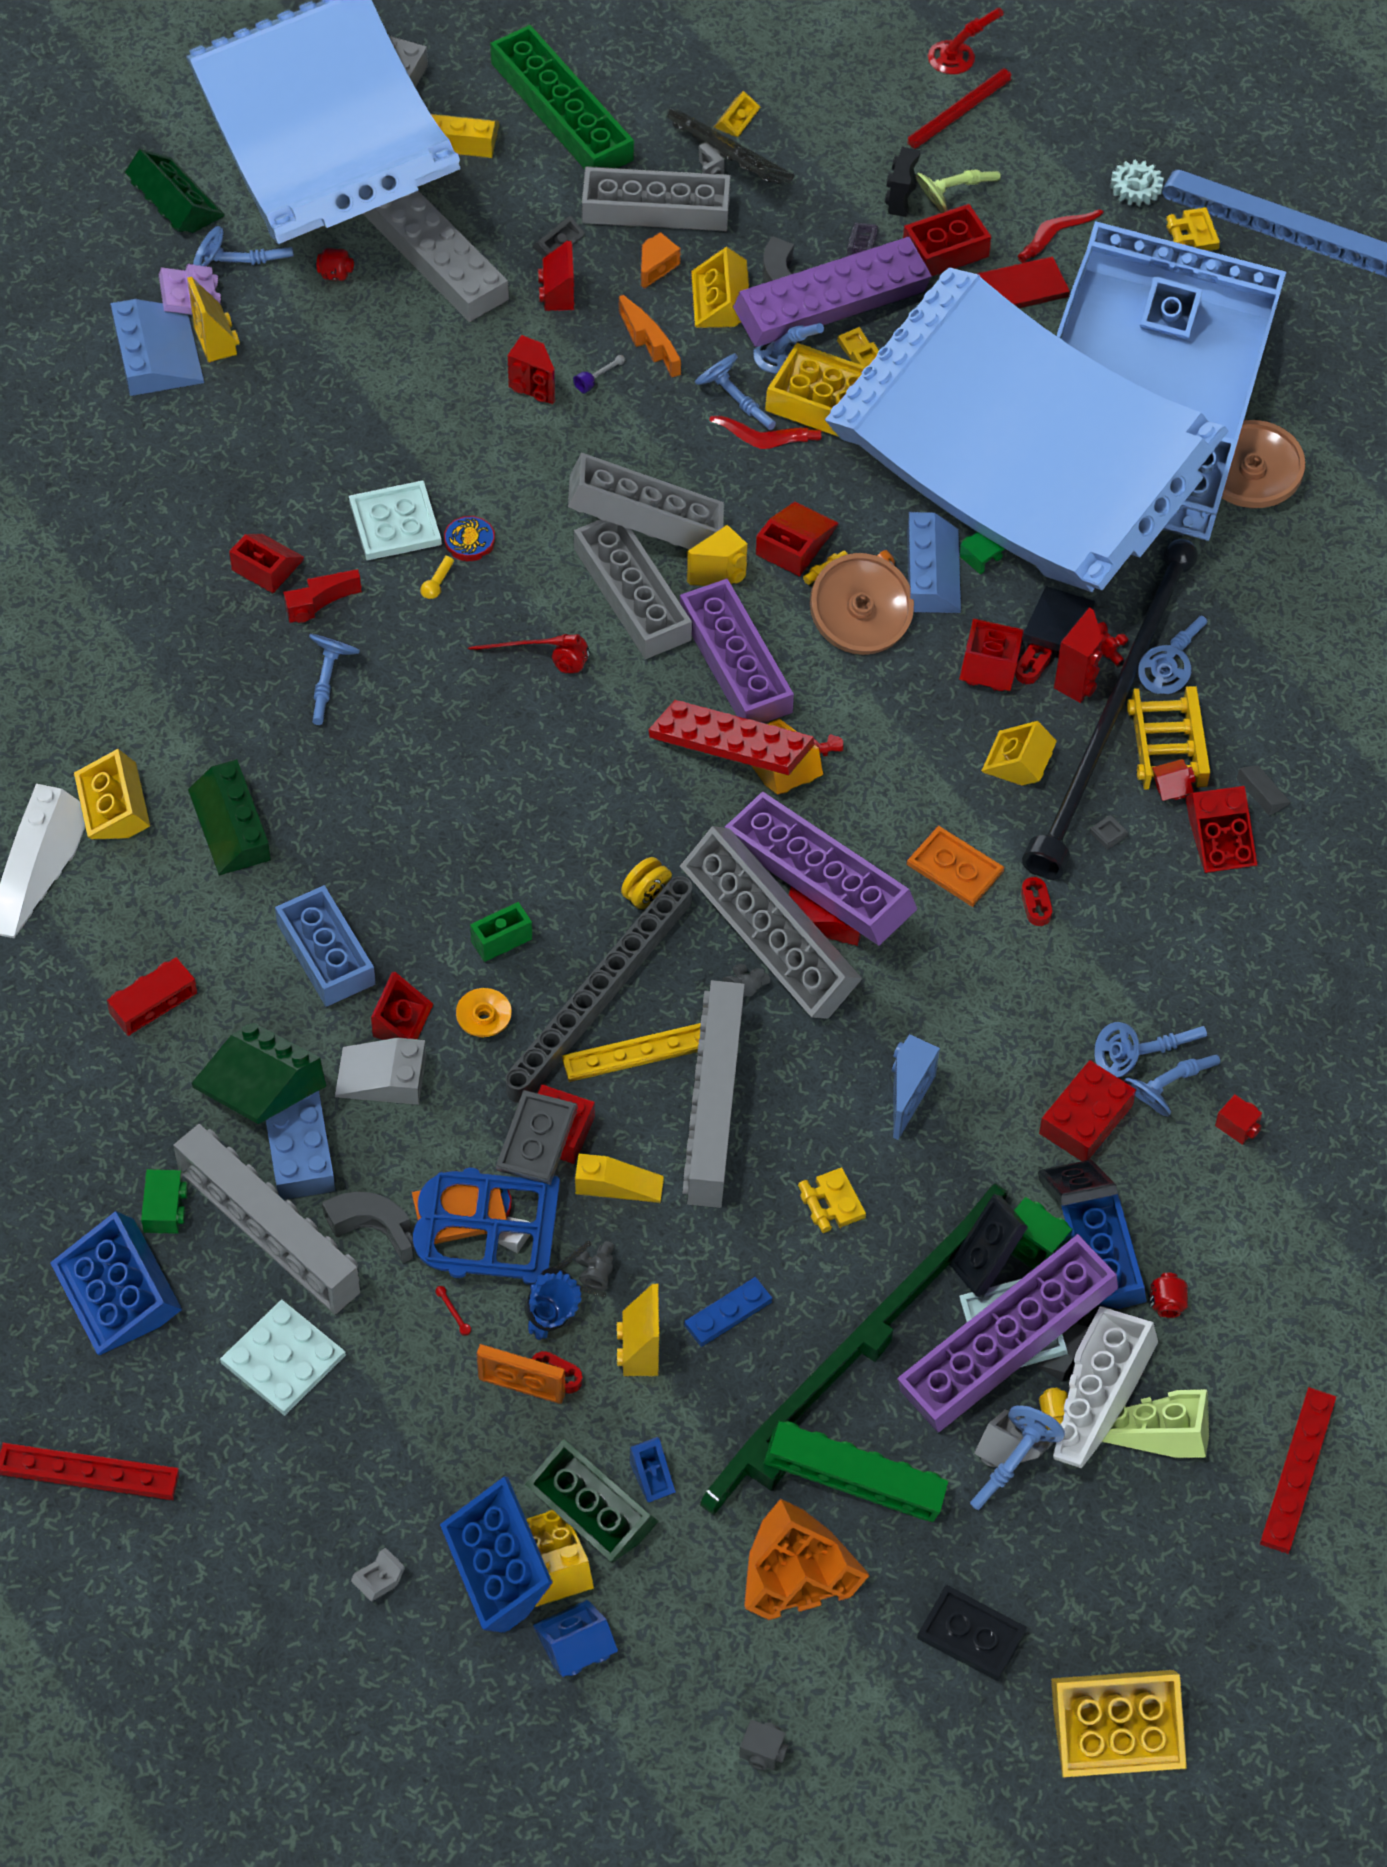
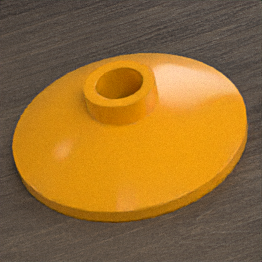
[456,988,512,1037]

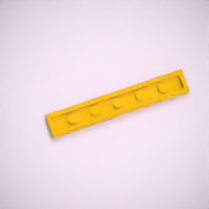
[562,1023,701,1082]

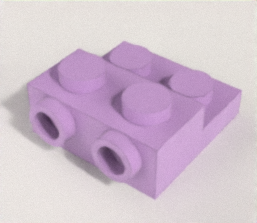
[159,264,221,315]

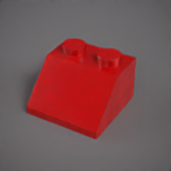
[538,241,574,311]

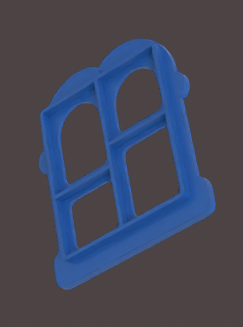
[413,1168,560,1285]

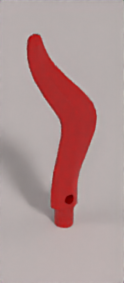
[1018,209,1103,263]
[709,416,822,449]
[468,634,581,650]

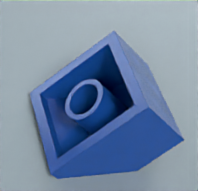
[533,1600,618,1677]

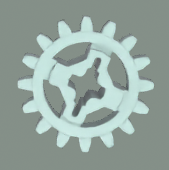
[1110,160,1163,206]

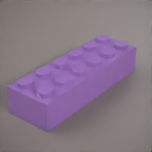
[680,578,794,723]

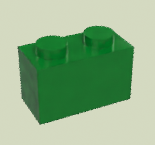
[470,902,532,962]
[141,1169,188,1234]

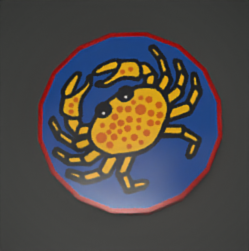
[444,516,495,561]

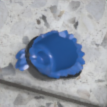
[524,1267,582,1340]

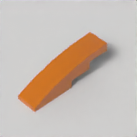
[619,295,681,378]

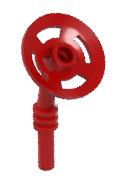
[928,7,1004,75]

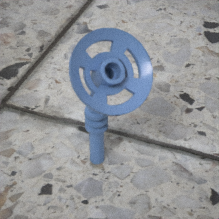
[193,226,294,267]
[754,323,824,374]
[695,354,776,430]
[1138,616,1207,694]
[309,633,360,725]
[1095,1022,1207,1078]
[1124,1055,1220,1116]
[970,1406,1065,1510]

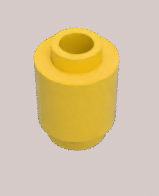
[1039,1388,1068,1430]

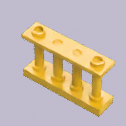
[1127,686,1210,790]

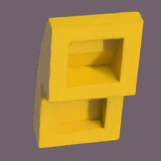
[837,327,879,367]

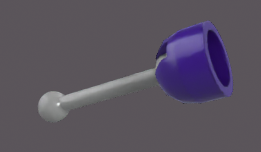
[573,355,625,394]

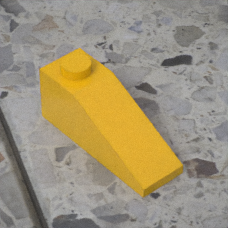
[575,1154,664,1203]

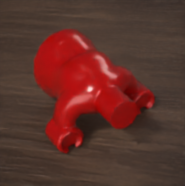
[1098,622,1129,666]

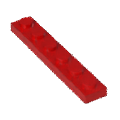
[1260,1387,1337,1554]
[0,1443,180,1500]

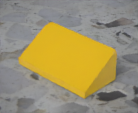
[714,91,761,138]

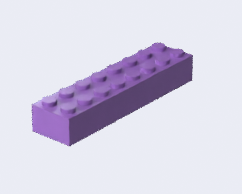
[733,237,932,348]
[725,792,917,946]
[897,1234,1118,1433]

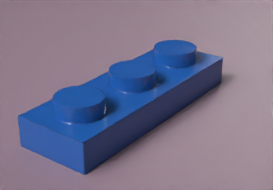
[684,1277,772,1347]

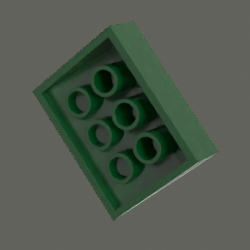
[192,1023,326,1124]

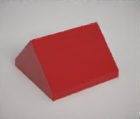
[371,972,433,1040]

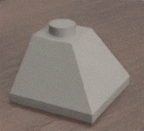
[974,1409,1054,1467]

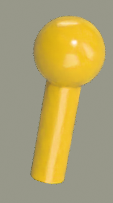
[420,556,454,599]

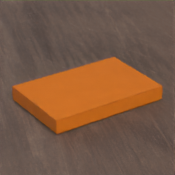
[907,826,1004,907]
[412,1184,507,1244]
[477,1344,565,1404]

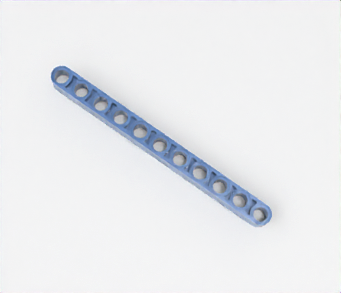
[1162,170,1387,277]

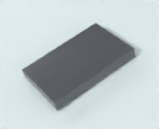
[496,1090,578,1185]

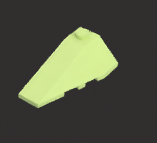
[1102,1390,1209,1458]

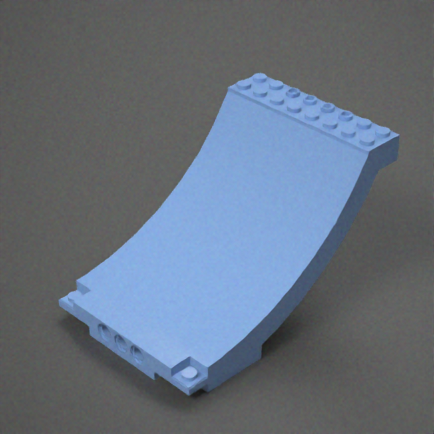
[186,0,461,244]
[1057,221,1286,541]
[825,268,1229,592]

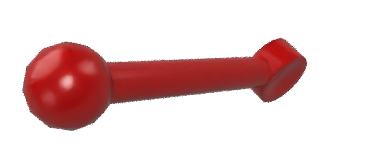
[435,1286,471,1336]

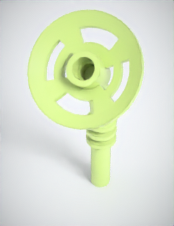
[916,170,1001,213]

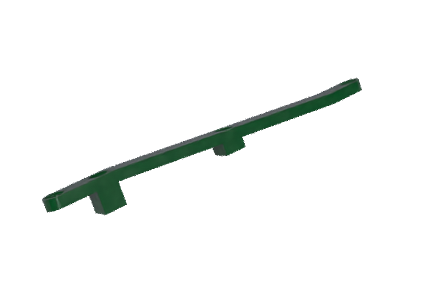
[700,1183,1008,1515]

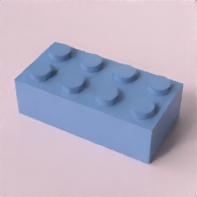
[275,885,376,1007]
[266,1091,335,1200]

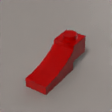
[284,569,361,623]

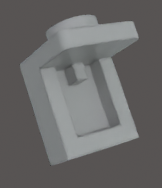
[699,141,724,175]
[351,1548,405,1602]

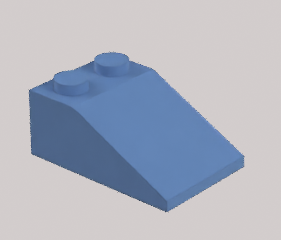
[892,1034,940,1140]

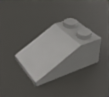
[335,1038,426,1105]

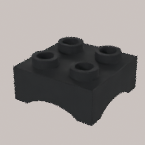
[885,147,921,218]

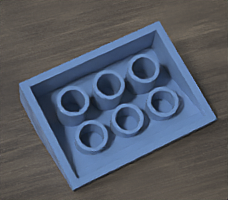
[111,299,204,396]

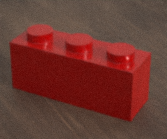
[107,957,197,1036]

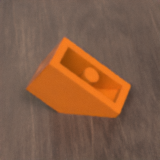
[641,232,680,289]

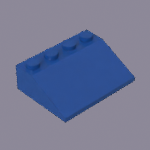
[50,1211,182,1355]
[440,1476,553,1633]

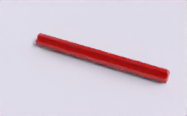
[907,68,1012,149]

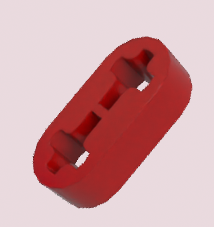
[1015,643,1052,684]
[1021,877,1052,926]
[532,1351,582,1394]

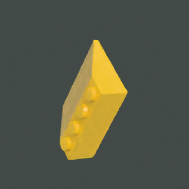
[765,343,866,437]
[1051,1670,1186,1777]

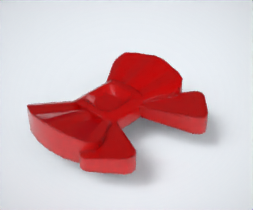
[814,734,843,756]

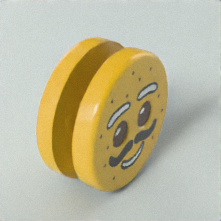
[621,857,672,910]

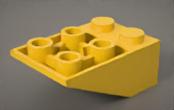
[526,1510,594,1607]

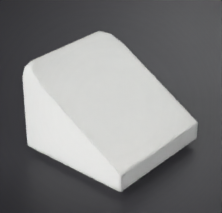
[498,1217,530,1254]

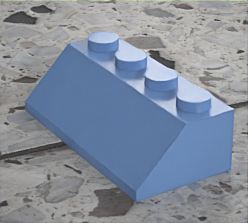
[907,512,961,613]

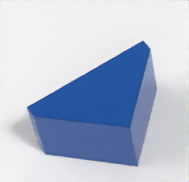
[630,1437,675,1503]

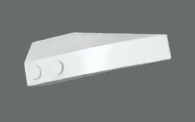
[0,784,85,938]
[1053,1306,1158,1468]

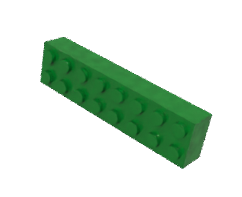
[490,25,634,169]

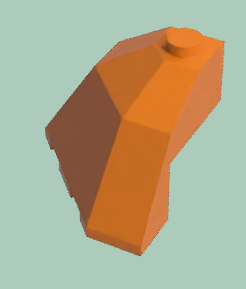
[744,1499,869,1620]

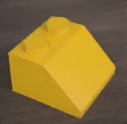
[687,525,748,586]
[981,721,1057,786]

